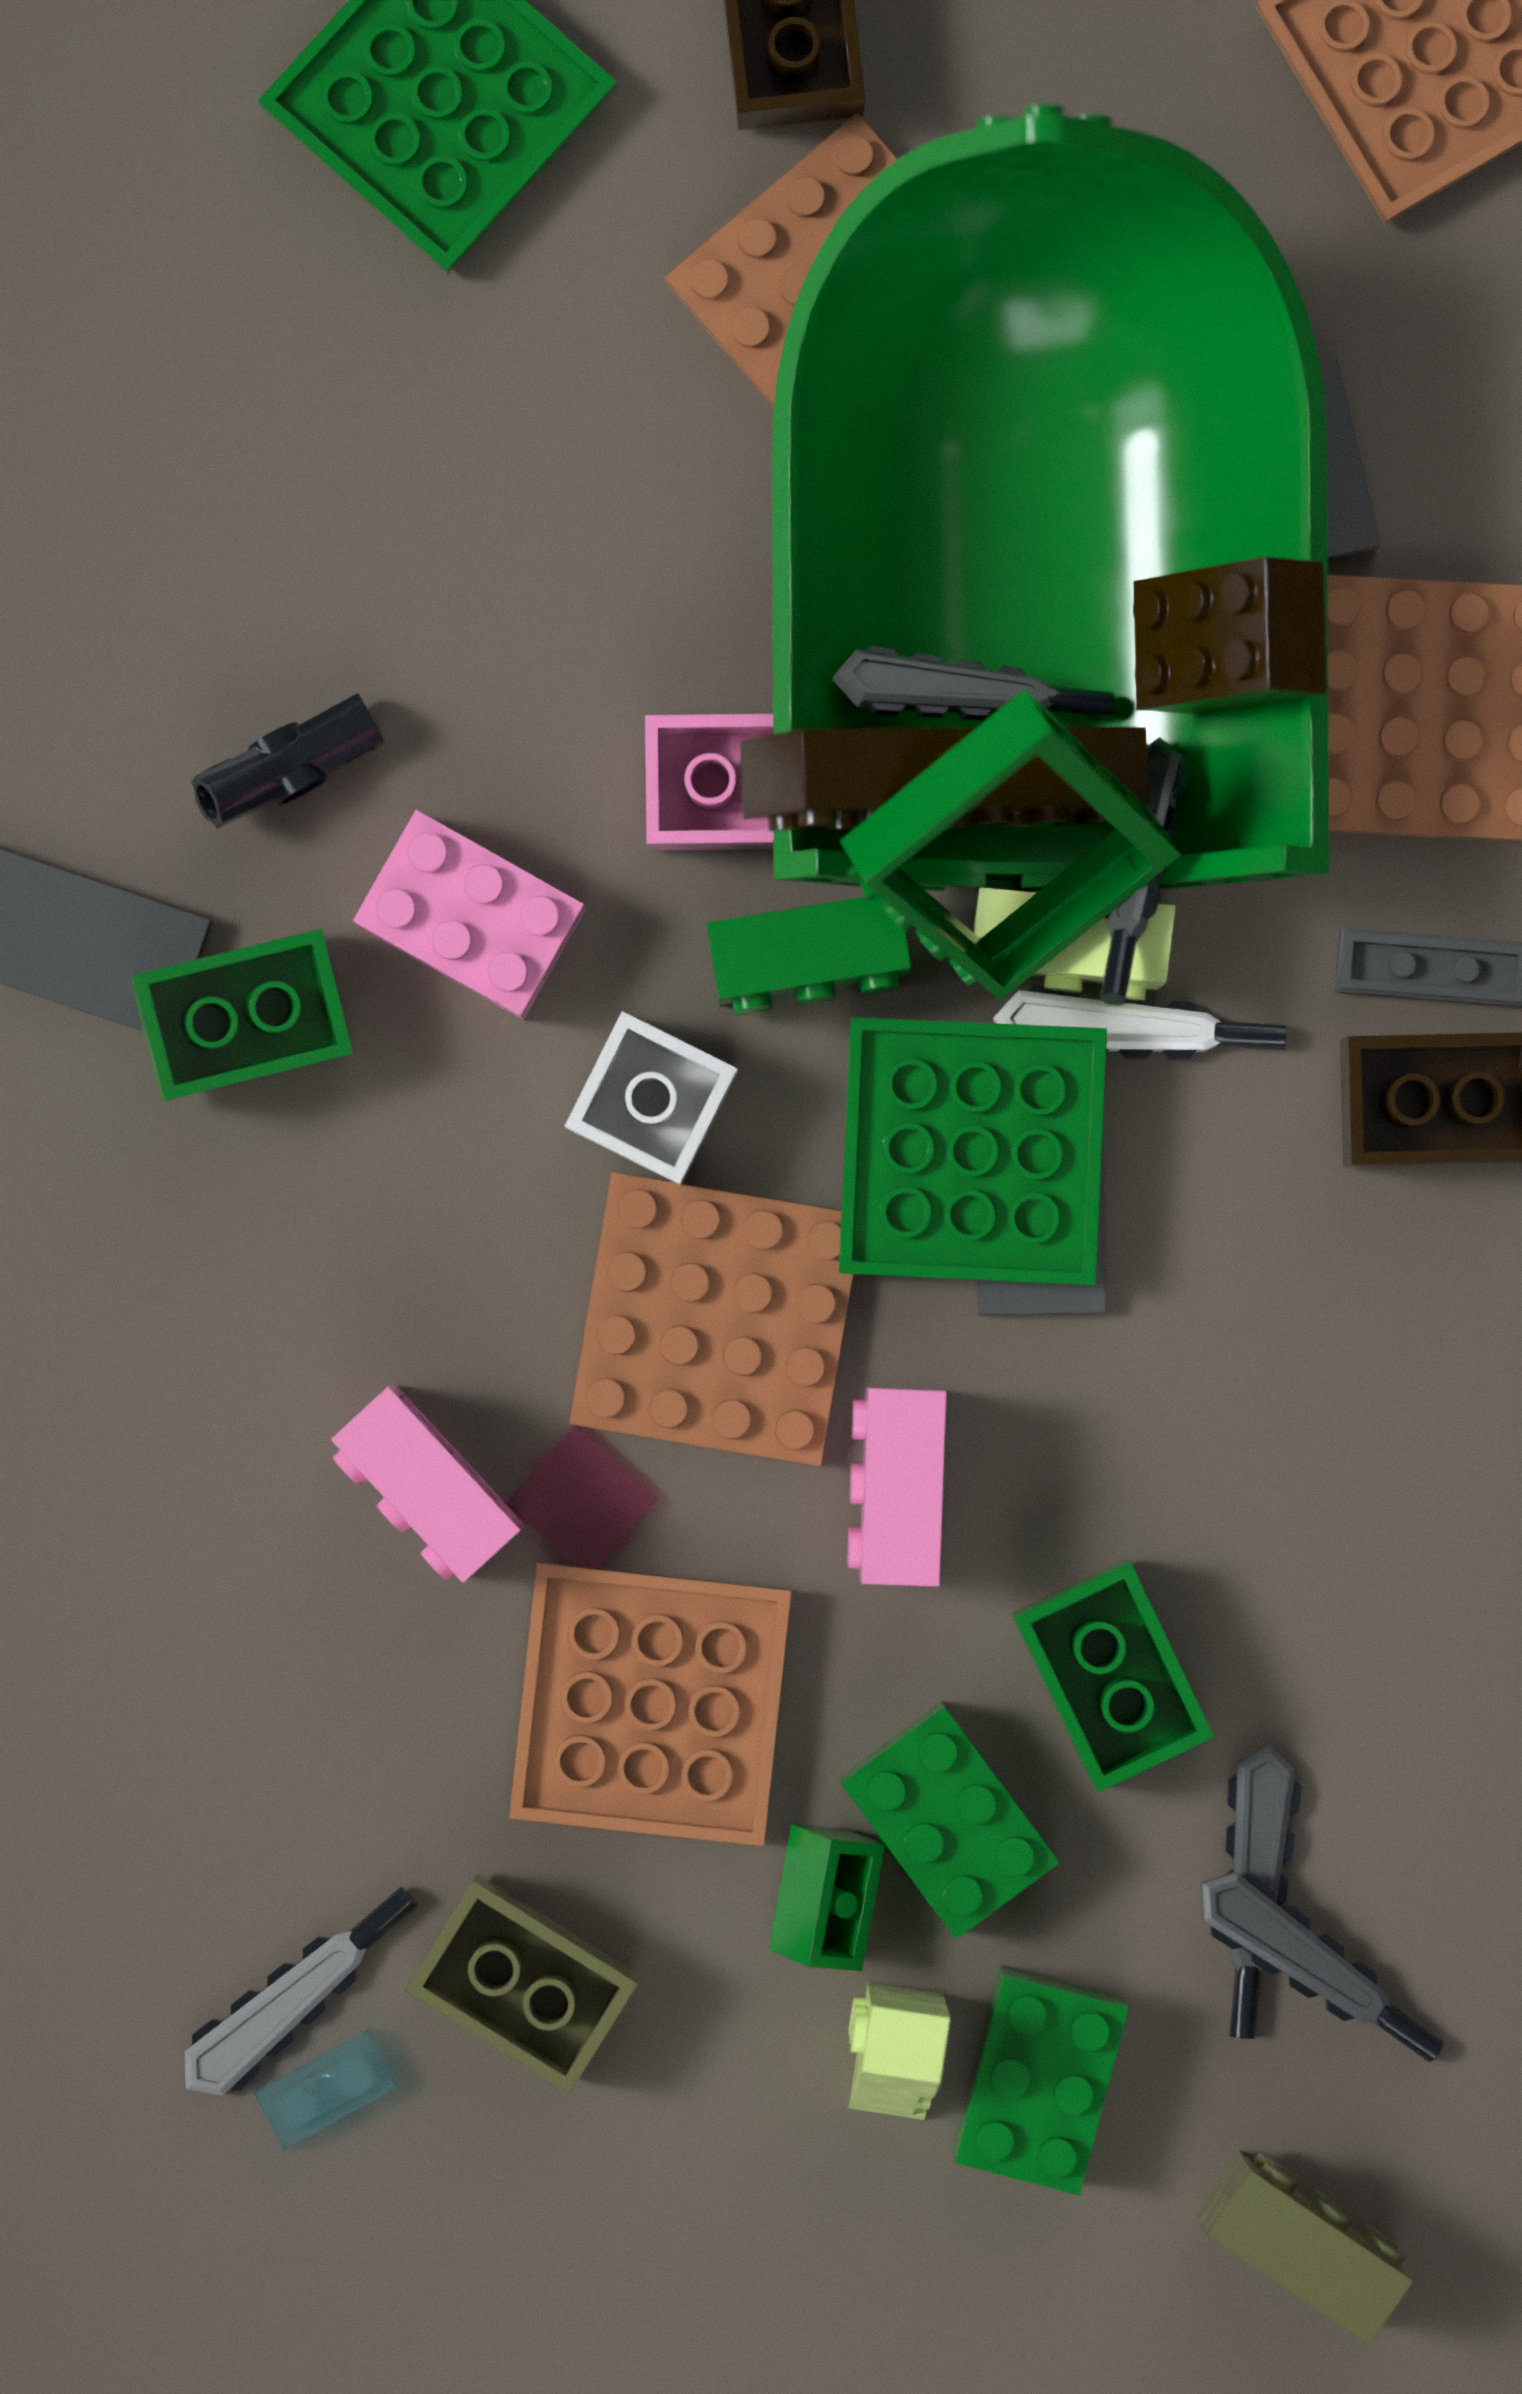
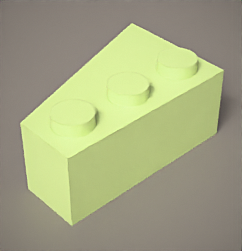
[972,887,1176,1000]
[848,1982,950,2120]

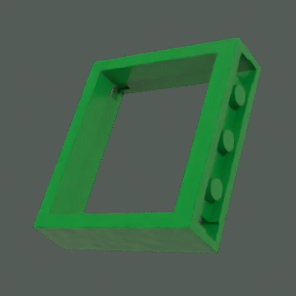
[840,689,1181,1001]

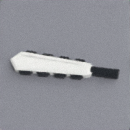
[993,984,1287,1060]

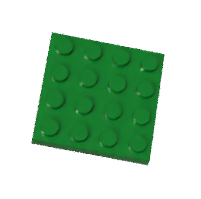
[257,0,617,275]
[839,1017,1107,1285]

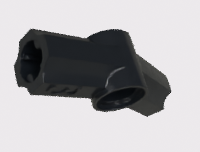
[191,693,385,829]

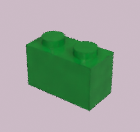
[768,1823,885,1971]

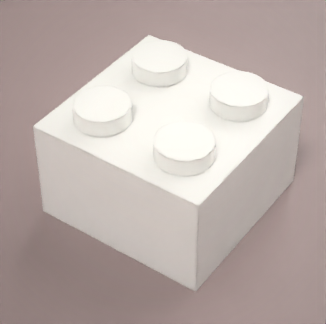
[564,1011,738,1186]

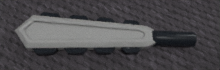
[185,1886,418,2096]

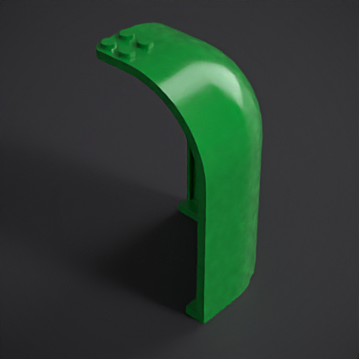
[772,104,1330,893]

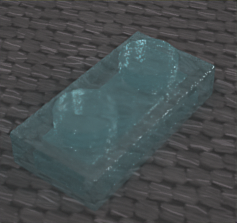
[254,2029,398,2150]

